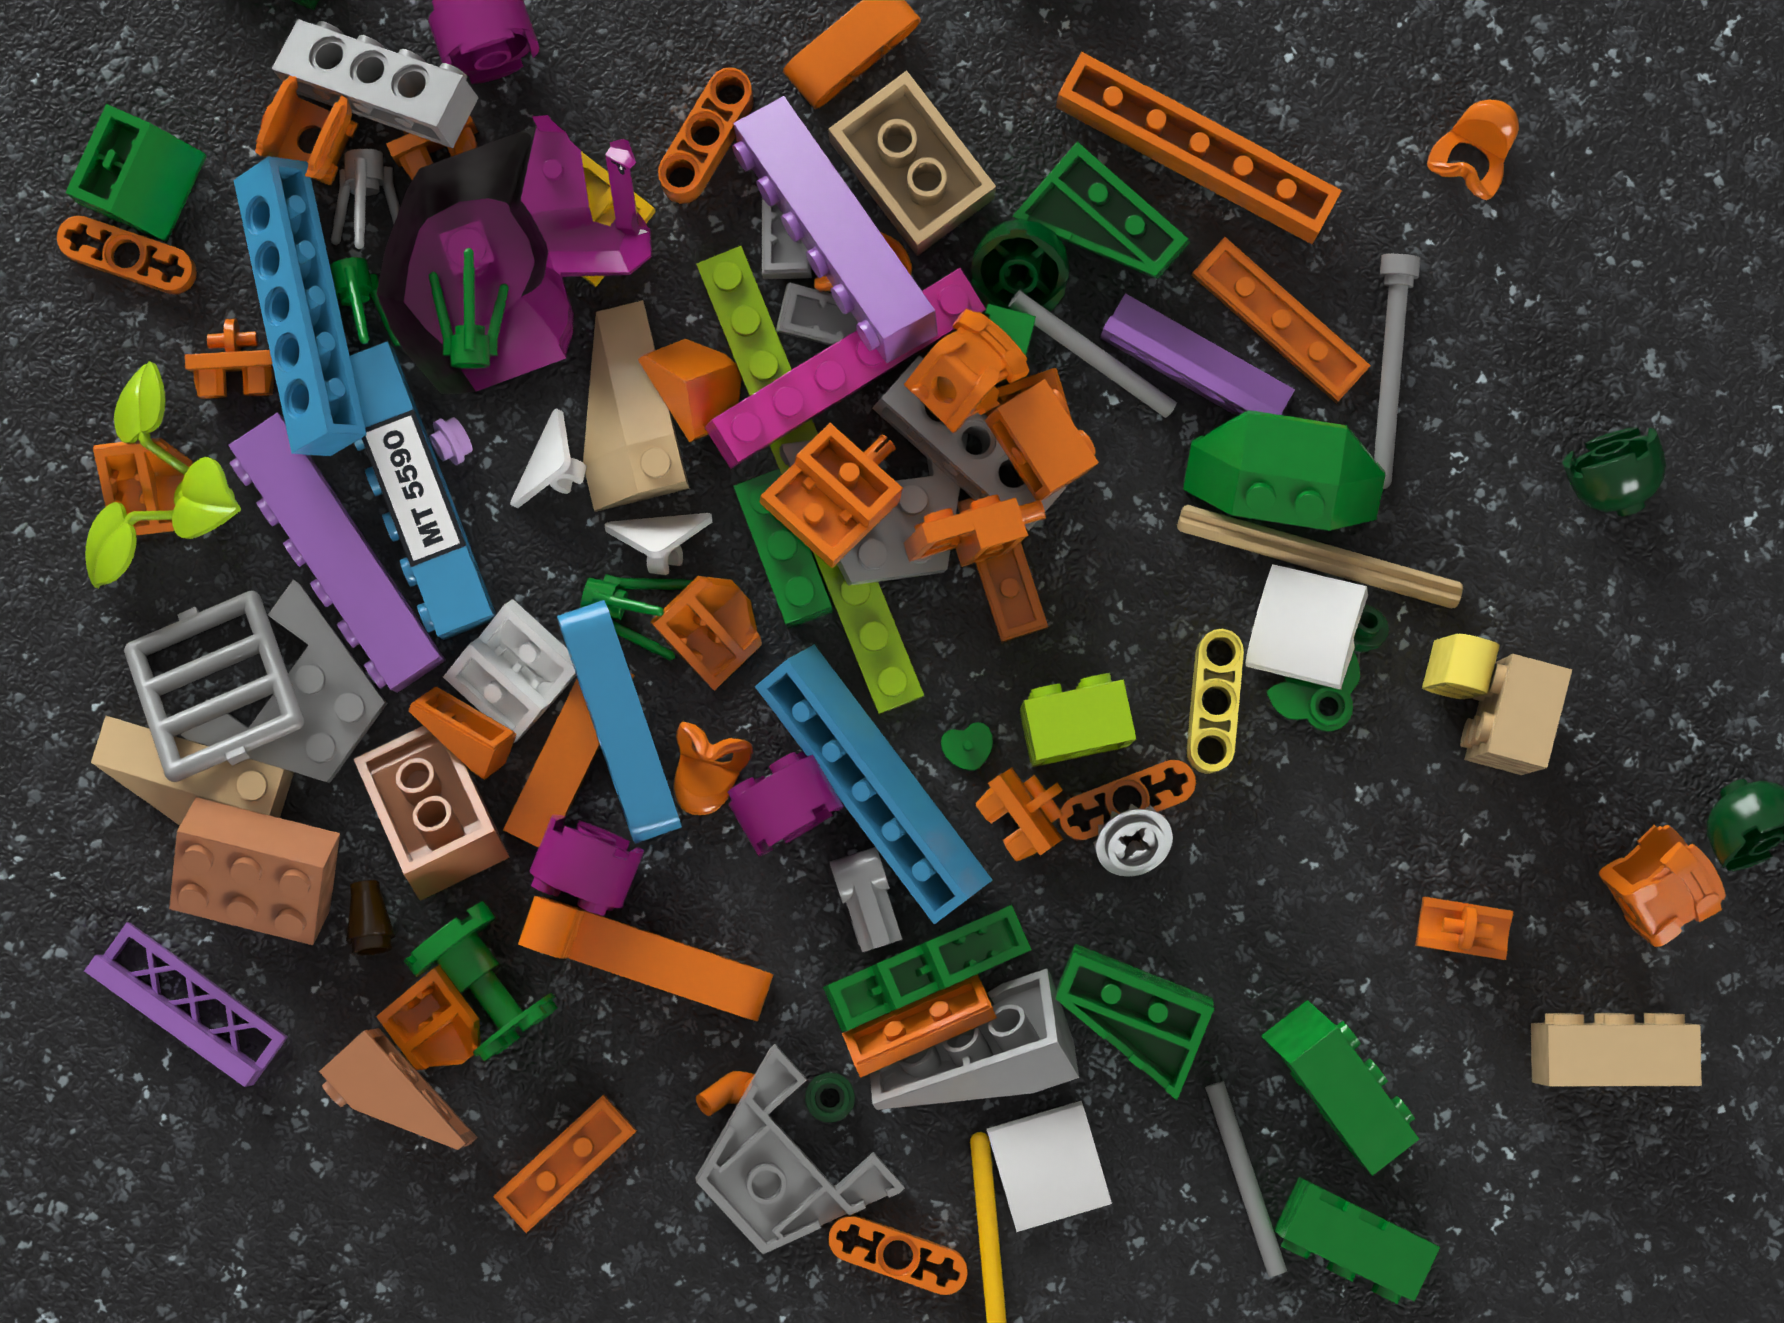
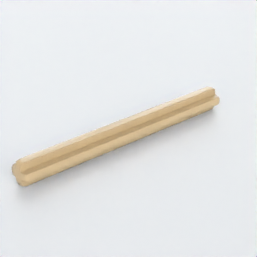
[1177,505,1463,609]

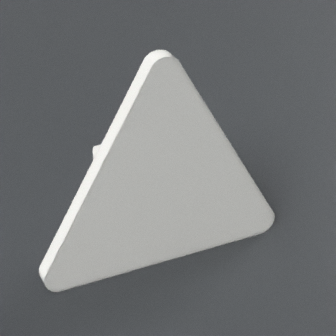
[510,409,587,508]
[605,513,712,575]

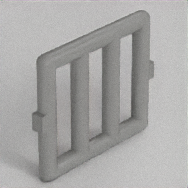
[124,591,304,782]

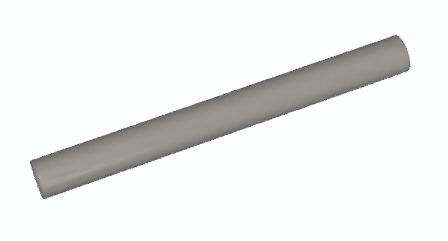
[1008,290,1177,418]
[1205,1081,1287,1277]

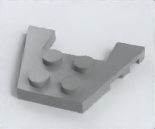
[779,434,968,586]
[181,579,388,783]
[695,1044,905,1254]

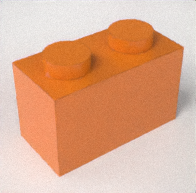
[985,379,1099,501]

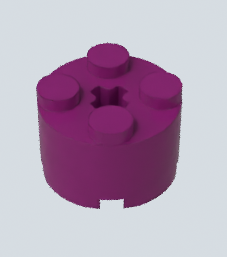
[428,0,540,84]
[727,751,844,856]
[530,814,644,915]

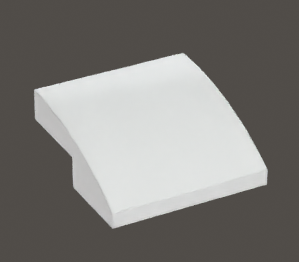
[1245,564,1368,689]
[443,599,576,743]
[987,1101,1112,1232]

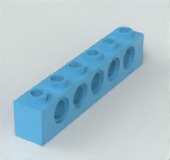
[234,156,367,456]

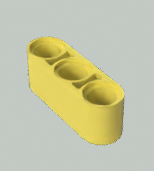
[1187,629,1244,774]
[1422,634,1500,699]

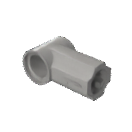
[830,847,902,952]

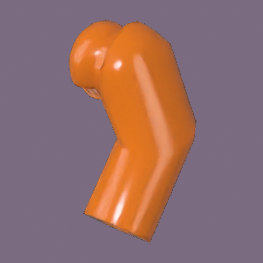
[696,1071,755,1116]

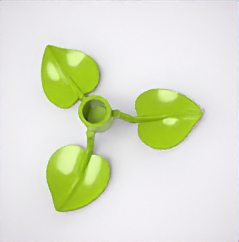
[85,361,241,589]

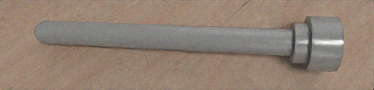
[1374,254,1421,489]

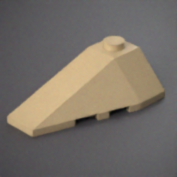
[583,300,690,512]
[91,716,294,825]

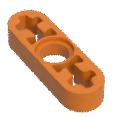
[57,216,197,294]
[1058,760,1196,840]
[829,1215,967,1295]

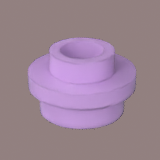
[429,417,473,465]

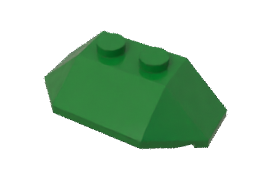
[1183,410,1386,531]

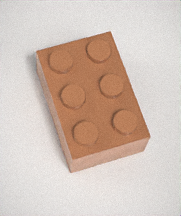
[169,797,340,945]

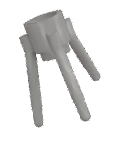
[331,149,400,249]

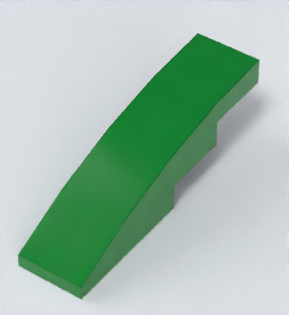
[823,905,1031,1033]

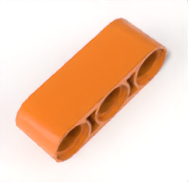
[783,0,921,109]
[658,68,754,204]

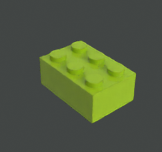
[1019,673,1136,767]

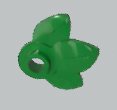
[1267,651,1360,732]

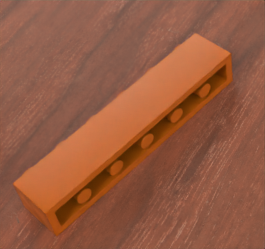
[1056,51,1342,244]

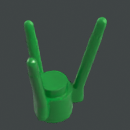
[429,248,509,369]
[330,257,400,346]
[580,574,693,660]

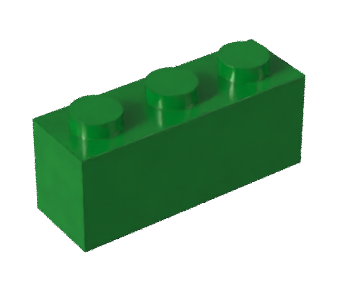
[733,468,833,629]

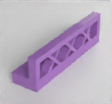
[1100,293,1295,416]
[84,922,288,1087]

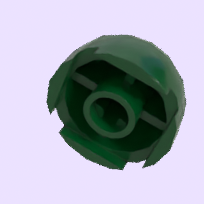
[971,219,1070,311]
[1562,427,1666,516]
[1707,779,1784,872]

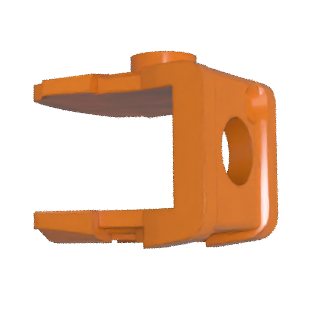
[255,76,359,185]
[904,309,1029,433]
[1598,825,1726,947]

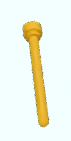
[970,1132,1007,1323]

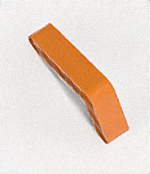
[518,896,774,1021]

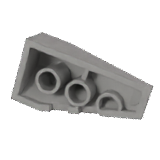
[870,969,1079,1110]

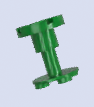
[404,901,559,1062]

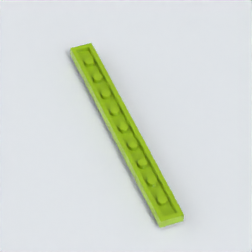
[696,246,924,715]

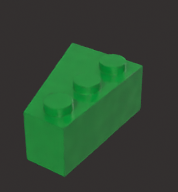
[1055,944,1214,1100]

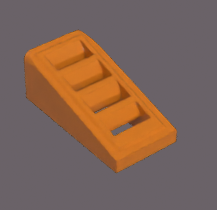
[409,687,517,780]

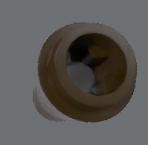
[346,880,396,956]

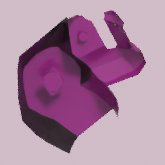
[376,115,652,394]

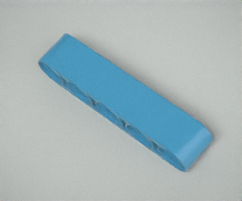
[557,600,682,844]

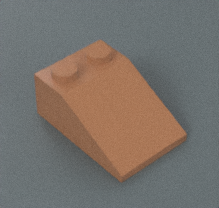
[354,726,510,901]
[319,1028,477,1150]

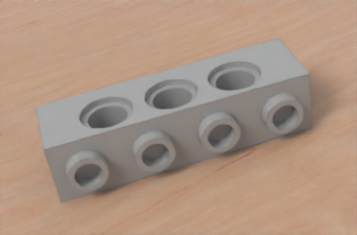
[272,19,478,148]
[872,356,1066,532]

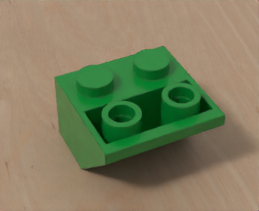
[65,104,207,243]

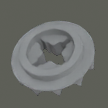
[1093,804,1173,877]

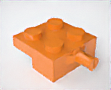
[760,423,903,568]
[903,494,1046,567]

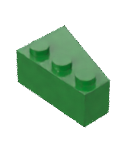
[1012,142,1190,279]
[1261,1000,1419,1176]
[1274,1177,1440,1304]

